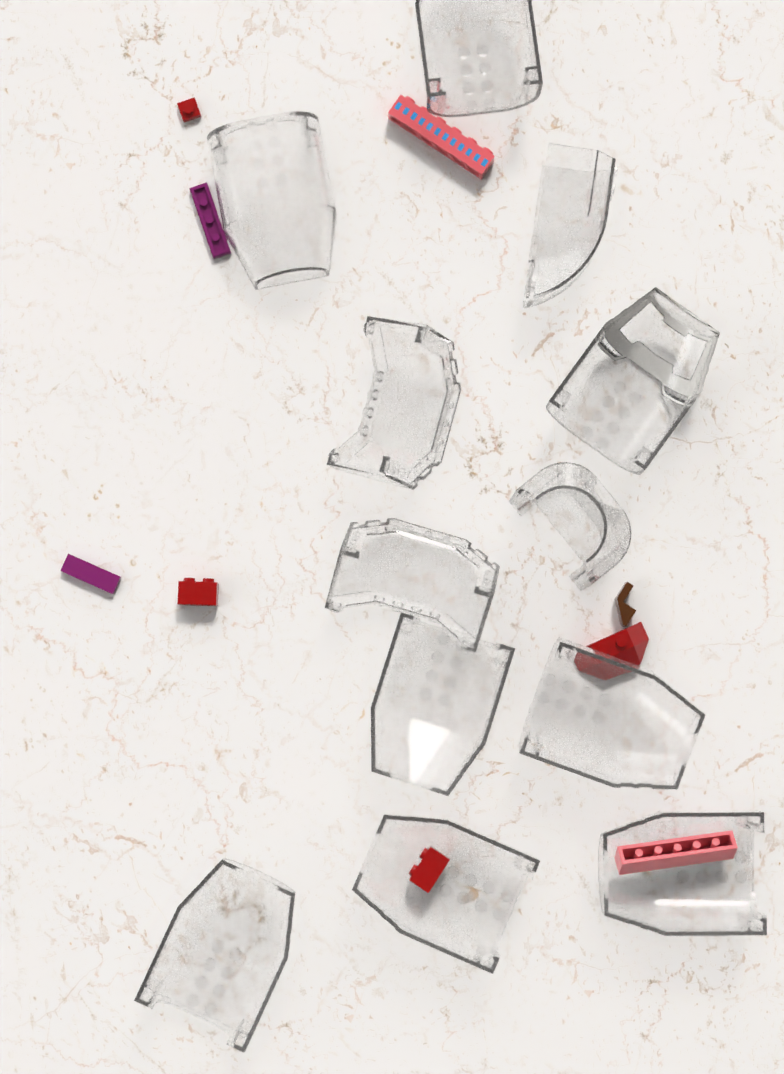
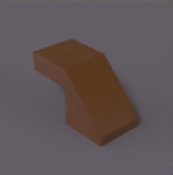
[615,582,636,627]

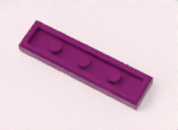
[189,182,231,259]

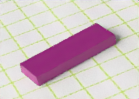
[60,554,121,594]

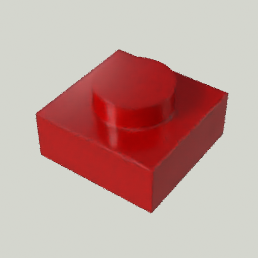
[177,97,201,123]

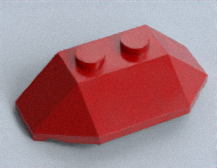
[571,622,649,680]

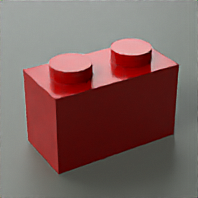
[177,578,219,606]
[408,846,450,893]

